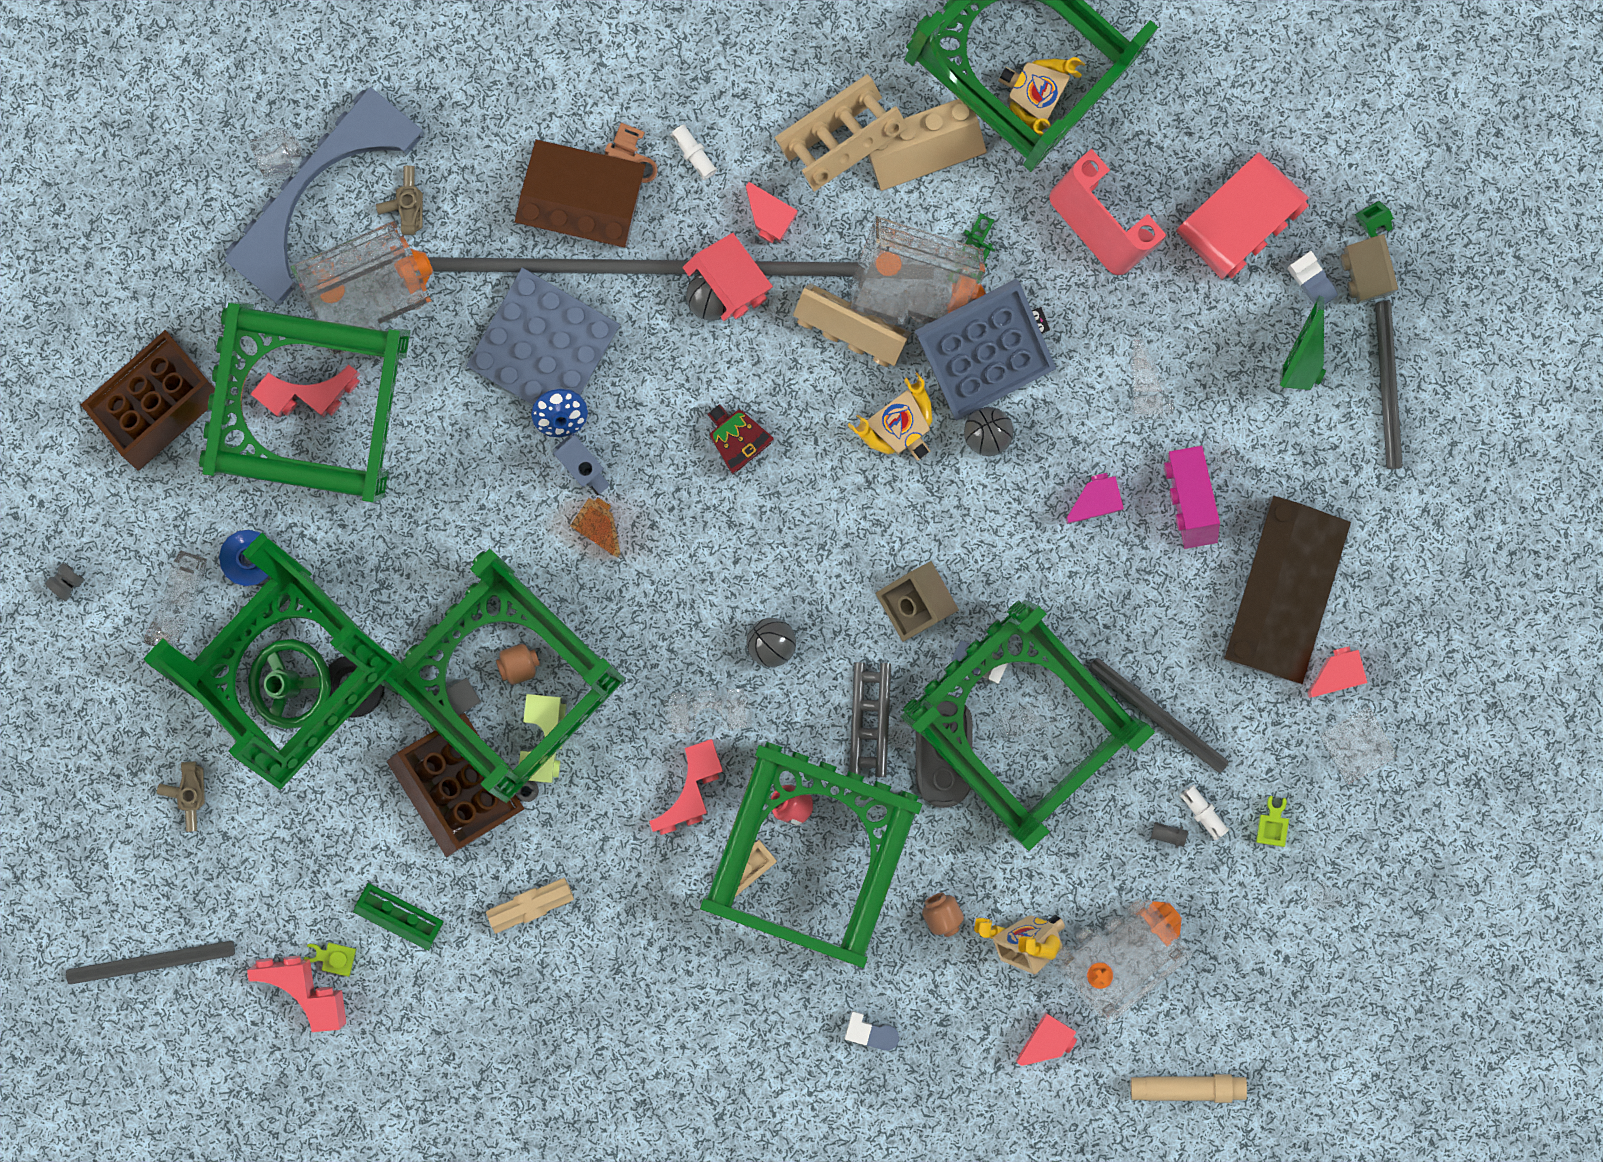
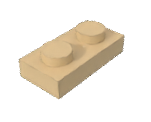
[735,840,777,897]

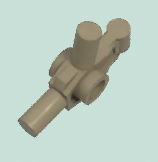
[376,165,423,235]
[157,761,205,832]

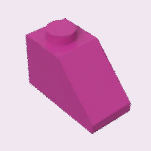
[1065,473,1124,524]

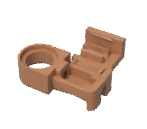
[604,123,658,183]

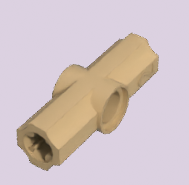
[486,877,574,934]

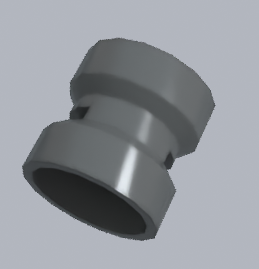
[44,562,85,602]

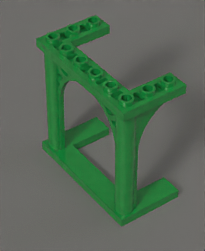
[904,0,1159,172]
[199,302,411,503]
[143,533,400,790]
[380,548,626,803]
[900,600,1155,851]
[700,741,923,968]

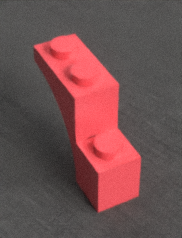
[251,364,360,418]
[649,739,723,835]
[247,956,346,1032]

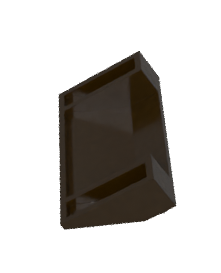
[1221,495,1351,685]

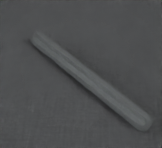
[1375,301,1403,469]
[1089,658,1229,773]
[66,941,235,985]

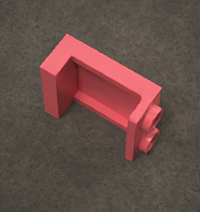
[682,233,773,321]

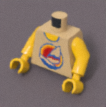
[998,57,1085,137]
[848,372,933,461]
[974,915,1065,975]

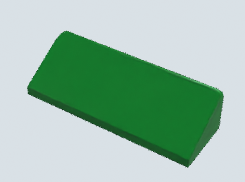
[353,883,444,951]

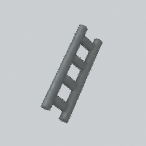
[849,662,891,778]

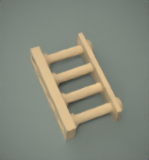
[774,74,908,192]

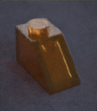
[570,497,621,559]

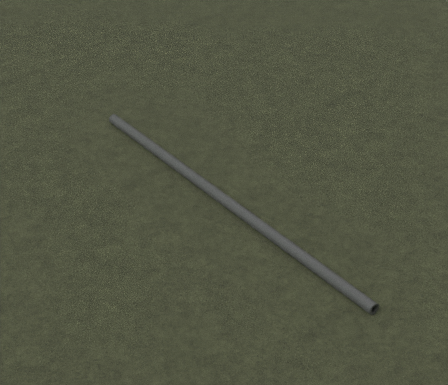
[428,257,934,277]

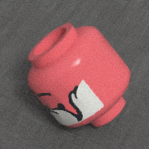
[771,785,813,825]

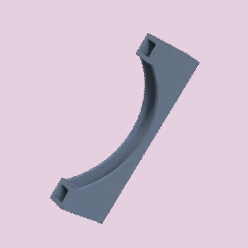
[224,87,425,306]

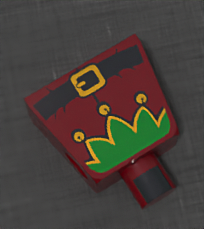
[707,404,774,475]

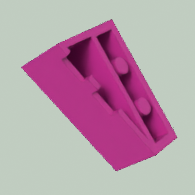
[1164,446,1220,549]

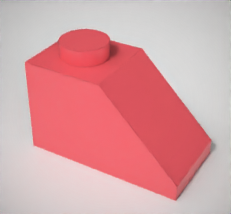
[746,182,798,243]
[1307,646,1367,698]
[1016,1012,1077,1066]

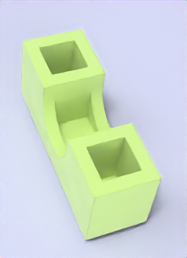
[519,694,567,783]

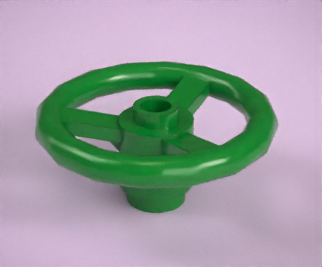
[248,638,331,729]

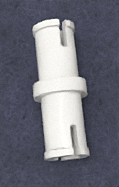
[670,124,718,180]
[1179,785,1229,840]

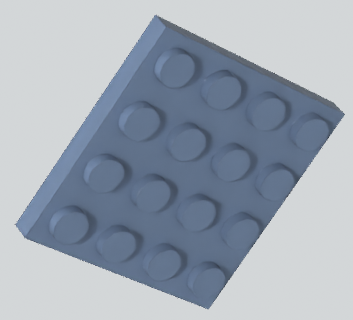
[466,268,621,419]
[915,278,1056,421]

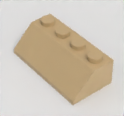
[868,99,987,191]
[793,283,911,367]

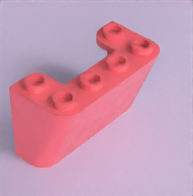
[1049,148,1167,275]
[1176,152,1309,280]

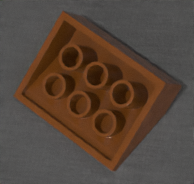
[514,139,646,248]
[80,330,215,471]
[386,713,525,858]

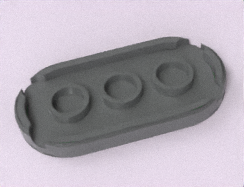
[915,694,973,808]

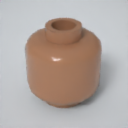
[496,644,540,685]
[922,893,964,937]

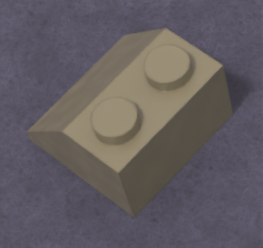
[1340,234,1398,304]
[875,561,959,642]

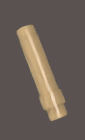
[1131,1074,1247,1103]

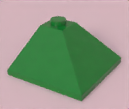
[1279,295,1326,390]

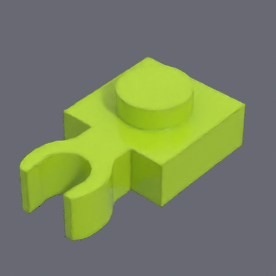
[1256,796,1289,847]
[304,942,357,977]

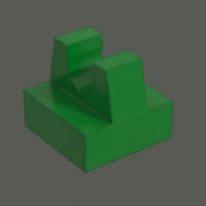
[1355,201,1394,238]

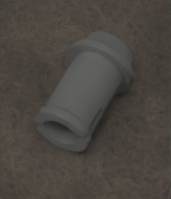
[516,780,539,802]
[1151,821,1188,848]

